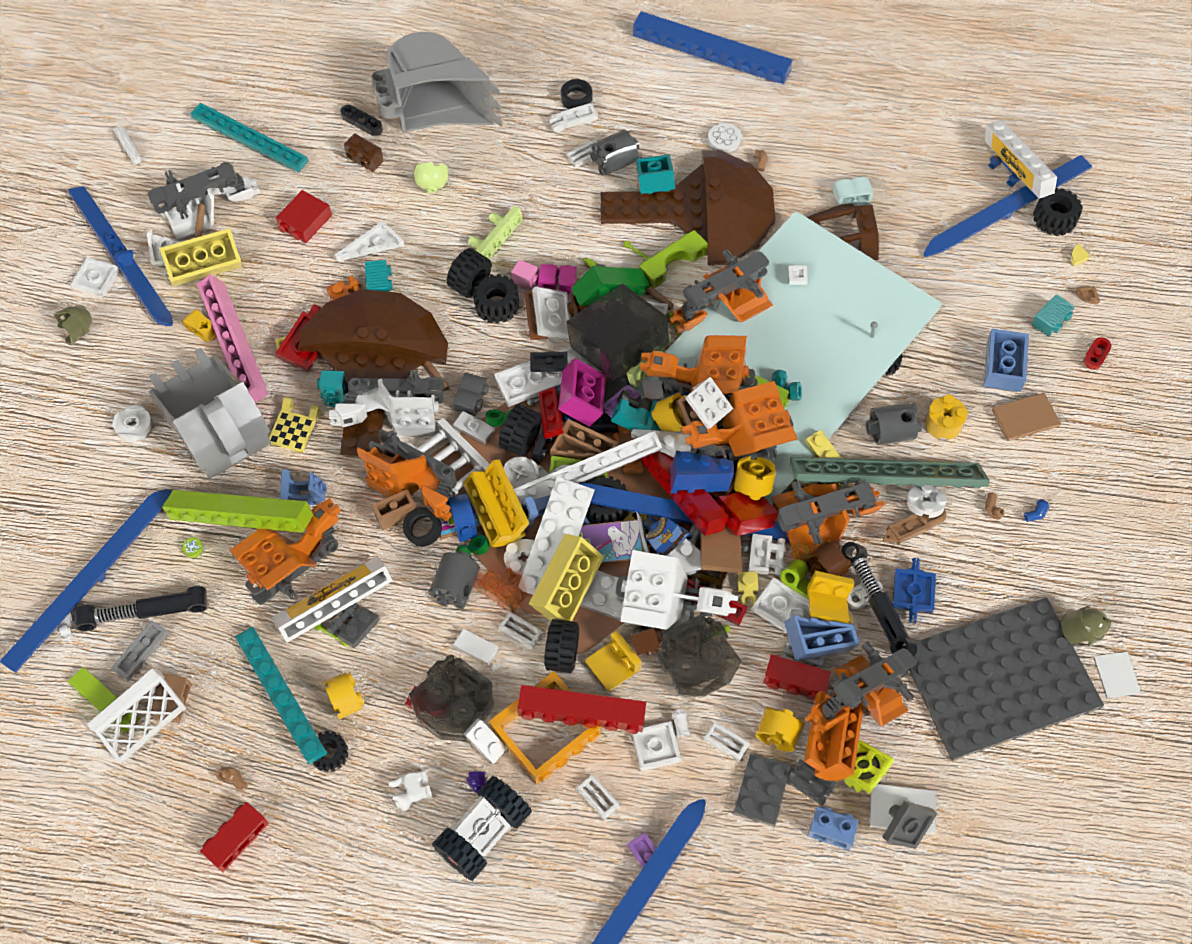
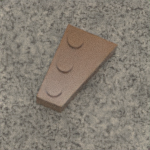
[550,419,619,460]

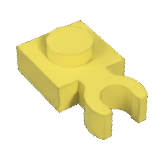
[737,572,758,606]

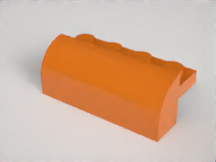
[804,691,864,781]

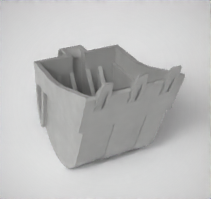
[371,32,503,133]
[148,348,271,479]

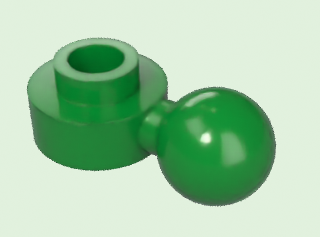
[485,409,512,427]
[455,535,490,555]

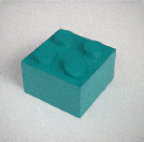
[635,154,675,194]

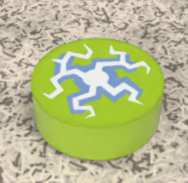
[182,537,203,558]

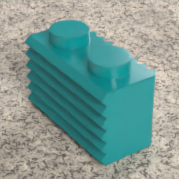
[365,259,393,292]
[1032,294,1075,336]

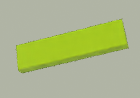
[67,667,140,734]

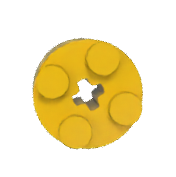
[651,393,686,432]
[925,394,968,440]
[734,456,776,500]
[322,672,364,720]
[756,707,805,752]

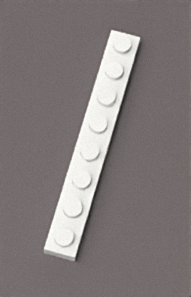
[514,431,663,504]

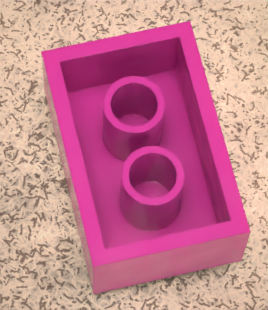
[558,358,606,427]

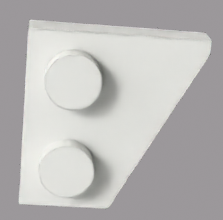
[667,539,701,575]

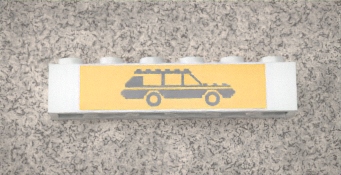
[985,120,1057,199]
[271,556,392,643]

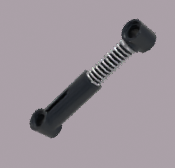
[841,542,917,657]
[75,586,208,632]

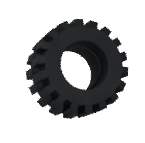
[1033,188,1083,236]
[446,248,492,298]
[473,274,519,324]
[499,404,541,456]
[586,475,628,524]
[544,619,579,673]

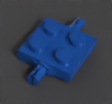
[893,558,936,623]

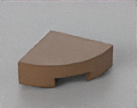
[1076,286,1100,305]

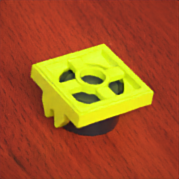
[844,740,894,794]

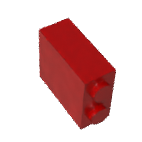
[276,190,332,243]
[717,492,779,537]

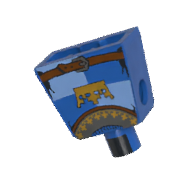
[643,516,692,556]

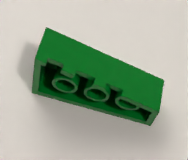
[571,266,650,306]

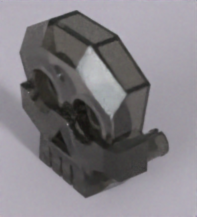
[657,615,742,698]
[409,655,494,742]

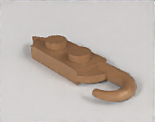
[882,509,947,544]

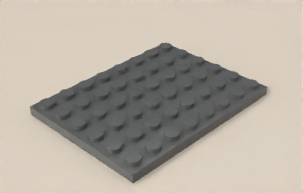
[901,597,1104,761]

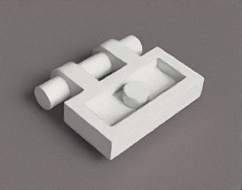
[748,534,787,577]

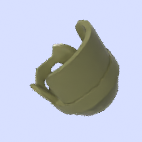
[54,305,92,345]
[1061,606,1111,647]

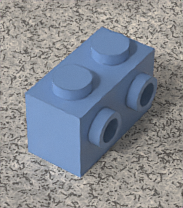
[808,806,859,850]

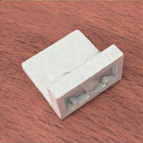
[685,377,733,429]

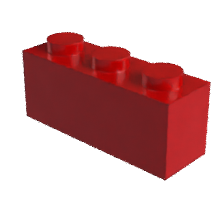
[763,654,831,701]
[200,802,269,873]

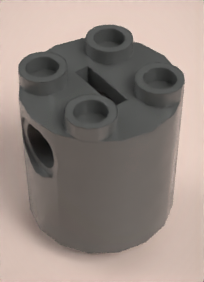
[590,130,639,176]
[865,402,922,445]
[428,551,480,609]

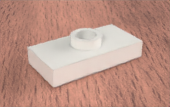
[453,411,495,445]

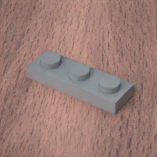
[111,620,169,681]

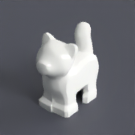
[388,770,432,811]

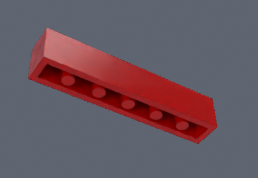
[642,451,729,536]
[517,685,647,734]

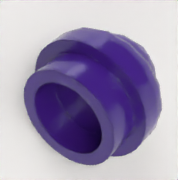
[466,771,488,793]

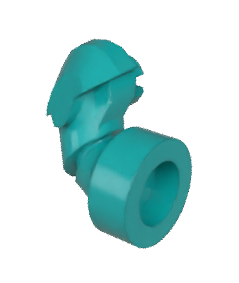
[772,369,802,401]

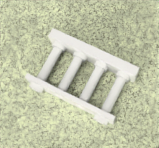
[408,418,490,498]

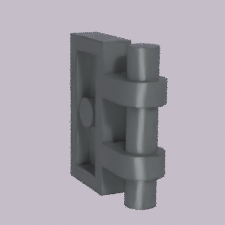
[327,602,380,649]

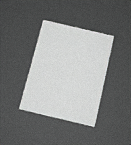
[636,511,650,553]
[1094,652,1141,698]

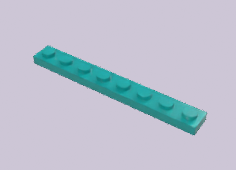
[190,102,309,173]
[235,626,327,765]

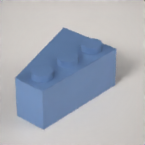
[784,615,860,661]

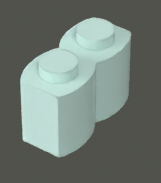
[833,177,874,205]

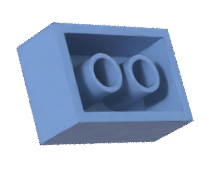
[983,329,1029,392]

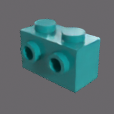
[317,371,348,408]

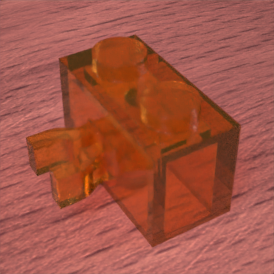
[478,568,524,613]

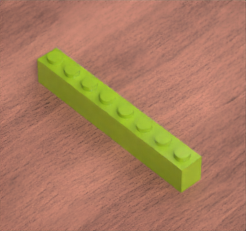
[162,490,313,533]

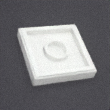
[70,257,120,297]
[631,721,682,772]

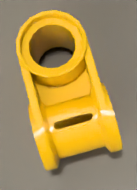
[182,309,217,342]

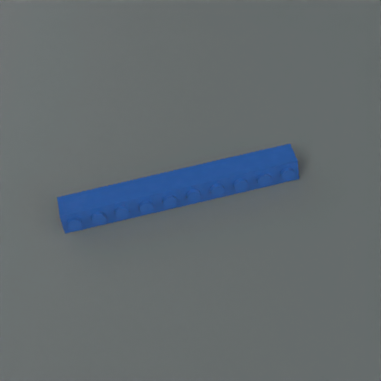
[633,11,793,85]

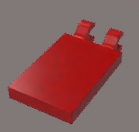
[275,304,321,372]

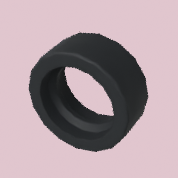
[561,79,593,109]
[402,507,442,547]

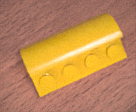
[463,460,530,547]

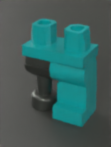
[611,389,661,431]

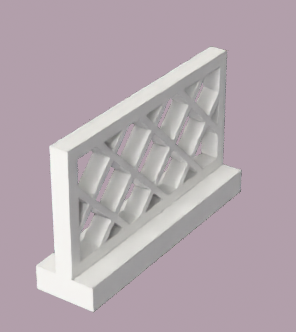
[87,668,187,764]

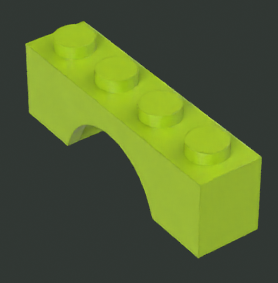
[639,230,708,288]

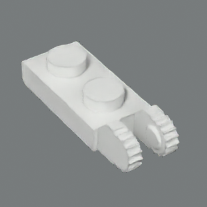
[549,103,598,132]

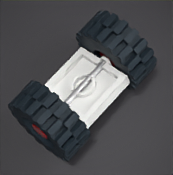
[432,776,532,881]

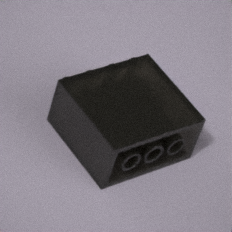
[566,284,669,381]

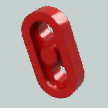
[1083,337,1112,370]

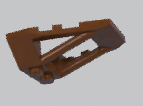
[807,202,879,260]

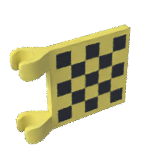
[269,397,321,453]

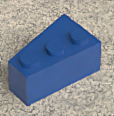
[671,451,734,493]

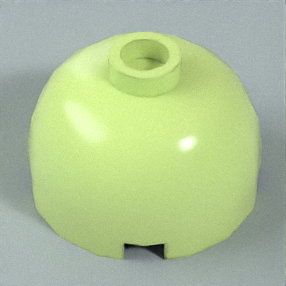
[414,162,448,193]

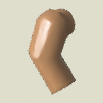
[754,149,768,172]
[985,493,1005,520]
[216,768,247,791]

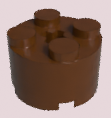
[804,541,852,577]

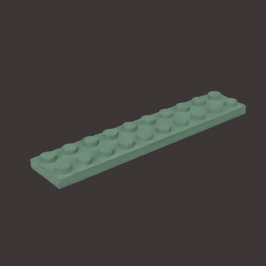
[790,457,990,488]

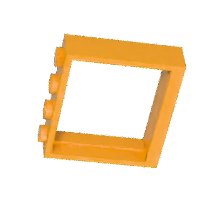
[488,671,601,784]

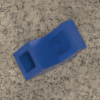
[448,493,478,542]

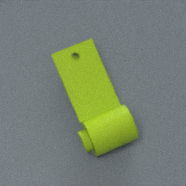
[780,559,810,599]

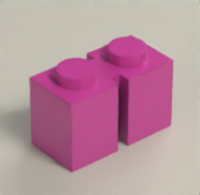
[538,264,577,294]

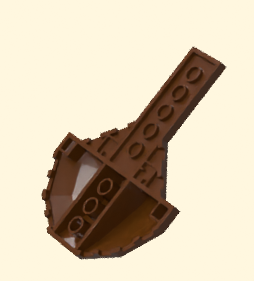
[601,150,775,265]
[298,289,448,456]

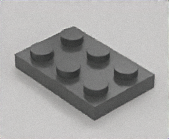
[733,753,791,827]

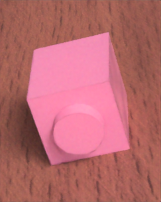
[511,259,539,291]

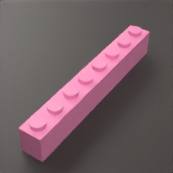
[197,274,269,403]

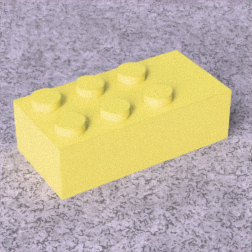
[160,228,242,287]
[529,534,604,621]

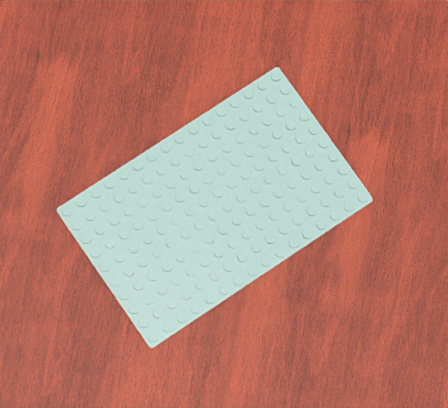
[632,212,942,506]

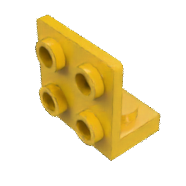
[807,571,854,624]
[585,630,642,692]

